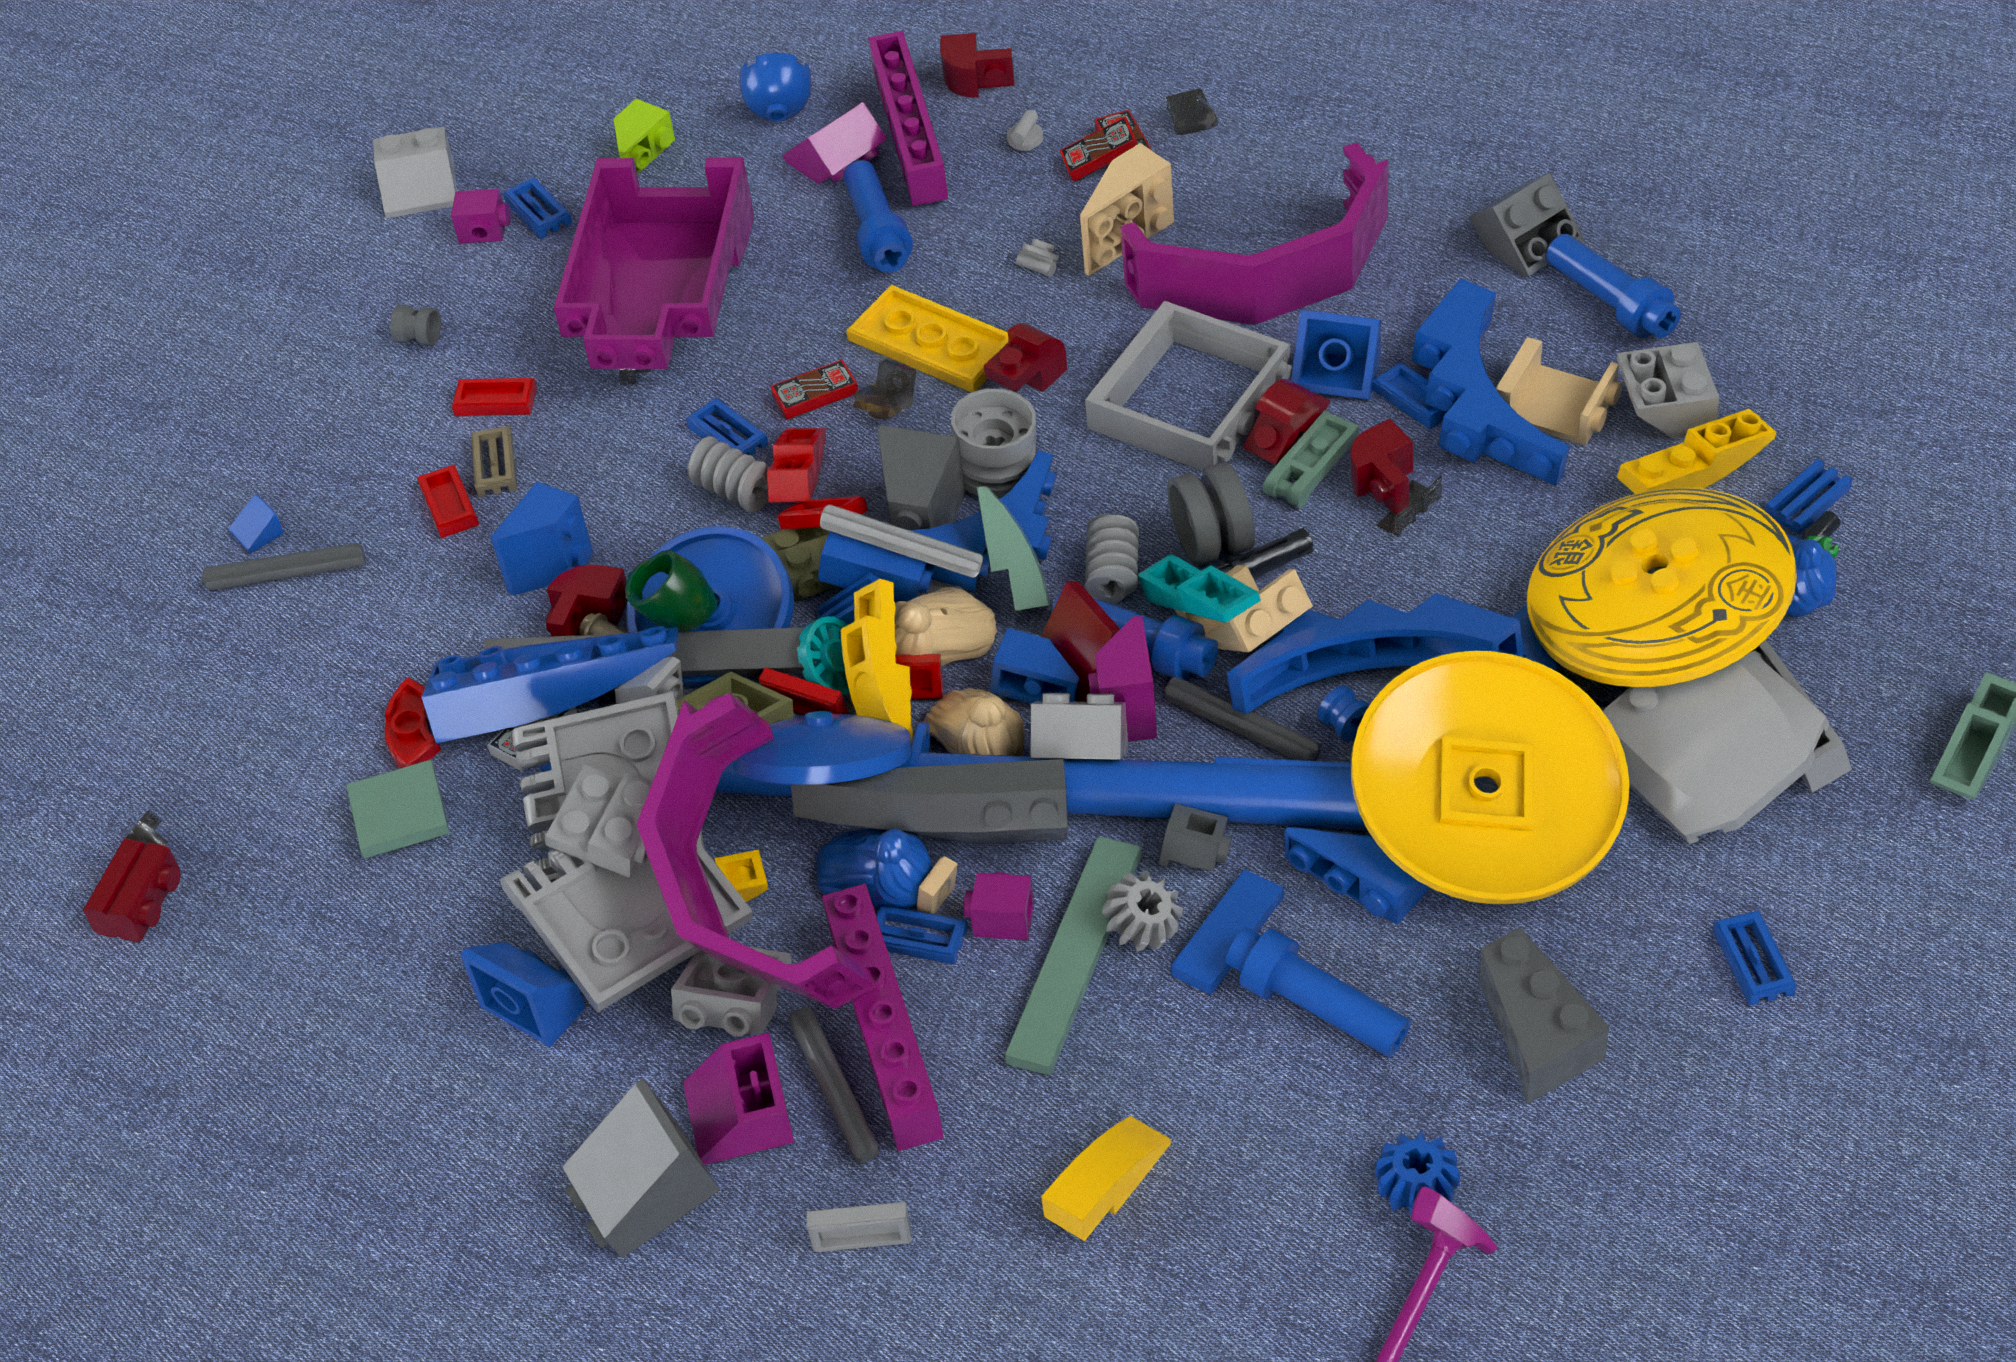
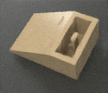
[1080,143,1174,276]

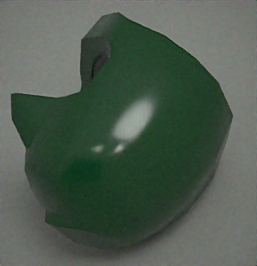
[625,550,718,633]

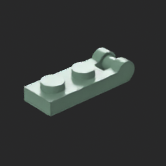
[1263,411,1359,509]

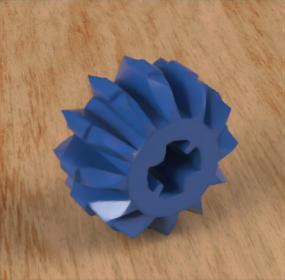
[1375,1129,1460,1215]

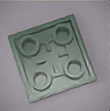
[346,760,450,859]

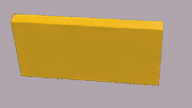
[846,284,1008,393]

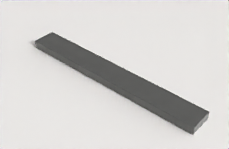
[483,627,813,677]

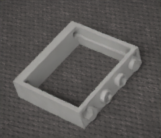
[1085,301,1293,471]

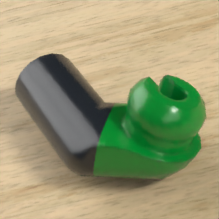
[1802,511,1841,558]

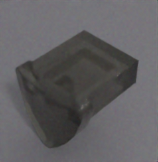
[1166,88,1218,135]

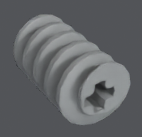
[687,436,769,512]
[1085,514,1139,605]

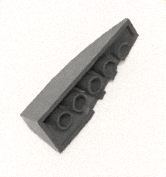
[791,759,1068,844]

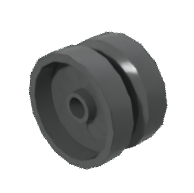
[1167,462,1255,566]

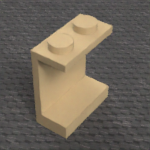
[1496,337,1622,446]
[1175,565,1312,652]

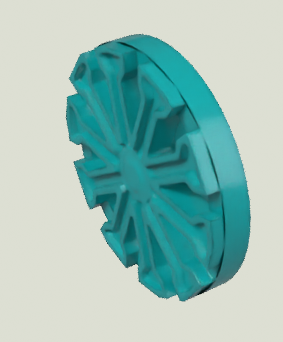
[797,616,850,696]

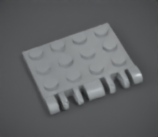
[511,691,705,882]
[500,841,753,1013]

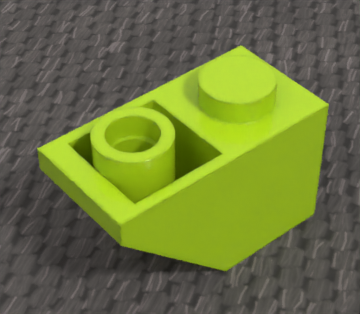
[613,99,675,175]

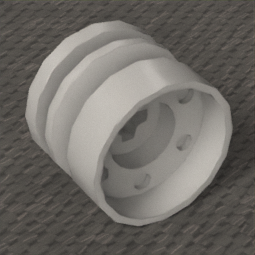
[951,389,1036,497]

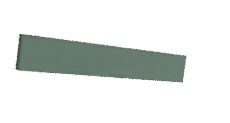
[1005,836,1142,1076]

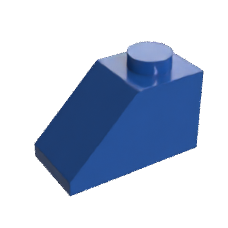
[989,628,1079,704]

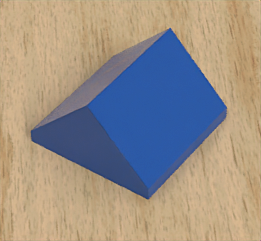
[1291,310,1381,400]

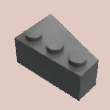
[1479,927,1609,1104]

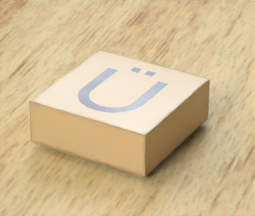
[917,856,958,914]

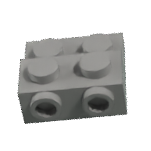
[545,764,653,878]
[671,947,792,1036]

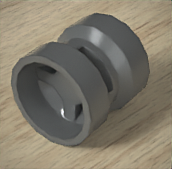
[390,304,441,346]

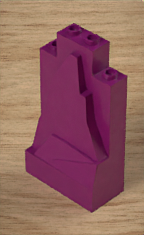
[554,157,754,369]

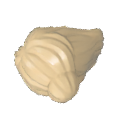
[894,587,998,666]
[923,688,1025,756]

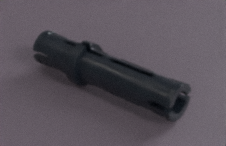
[1214,528,1314,577]

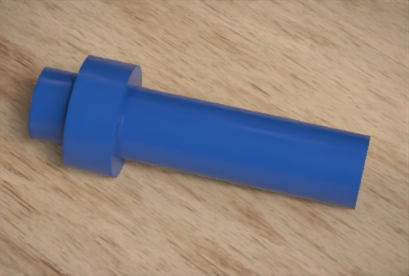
[843,160,913,273]
[1546,234,1681,338]
[1052,591,1218,680]
[1226,927,1411,1058]

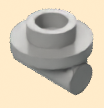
[1007,110,1044,151]
[1016,238,1059,277]

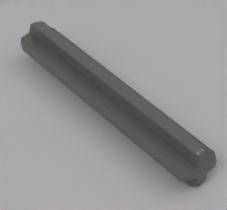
[202,543,365,590]
[1164,677,1321,761]
[789,1007,879,1164]

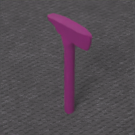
[1375,1187,1497,1362]

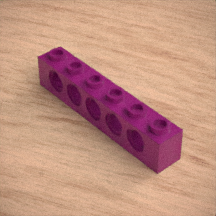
[868,31,948,206]
[821,883,944,1152]

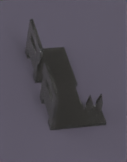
[1377,476,1442,537]

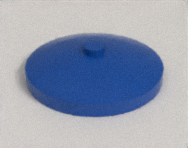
[627,526,794,688]
[732,711,911,785]

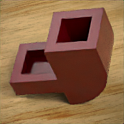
[940,33,1015,98]
[984,323,1067,392]
[1243,379,1330,465]
[1351,419,1413,515]
[546,565,628,637]

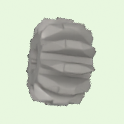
[1102,870,1184,952]

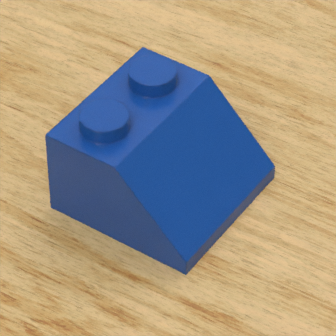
[490,482,593,595]
[460,942,586,1047]

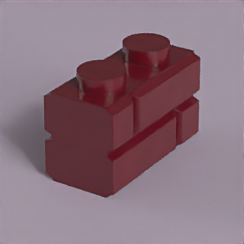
[83,838,181,943]

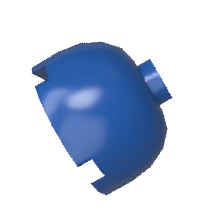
[739,52,812,122]

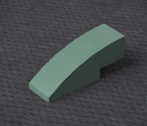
[977,486,1051,611]
[1930,672,2016,801]

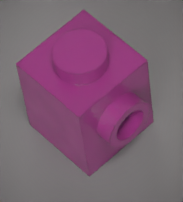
[451,189,511,244]
[964,872,1035,941]

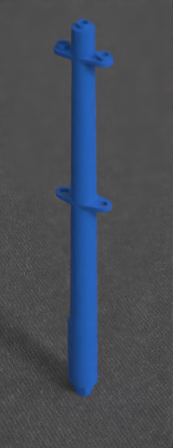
[540,722,1367,830]

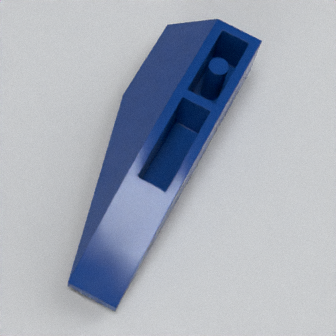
[421,626,679,744]

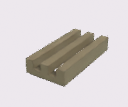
[471,426,517,497]

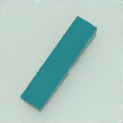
[1137,554,1261,623]

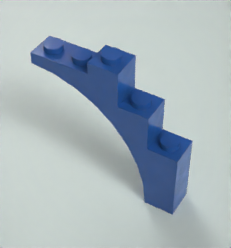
[1412,278,1570,486]
[818,450,1057,603]
[1227,593,1524,714]

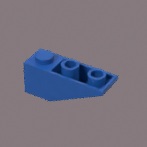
[1284,827,1430,925]

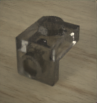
[854,359,916,420]

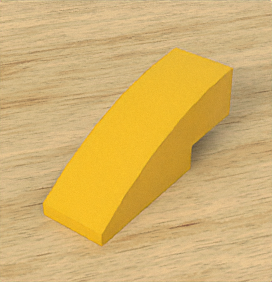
[1041,1116,1171,1241]

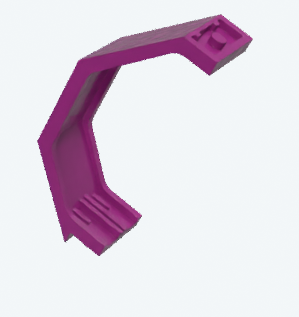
[1120,142,1389,325]
[636,693,876,1009]

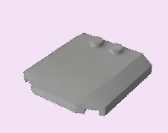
[1603,651,1830,844]

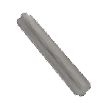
[820,505,983,578]

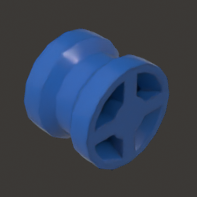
[1317,685,1370,742]

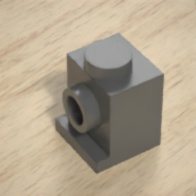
[1159,803,1232,872]

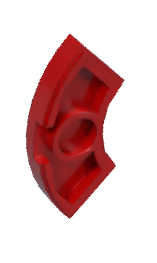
[384,677,441,769]

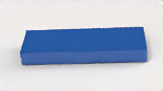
[1171,869,1284,995]

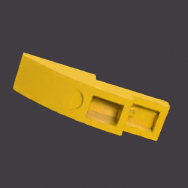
[1617,409,1777,494]
[841,579,913,749]

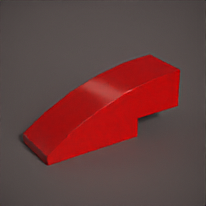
[767,428,826,502]

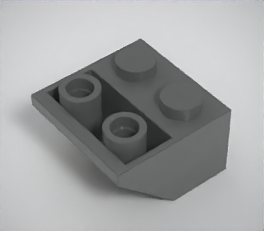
[1469,172,1585,277]

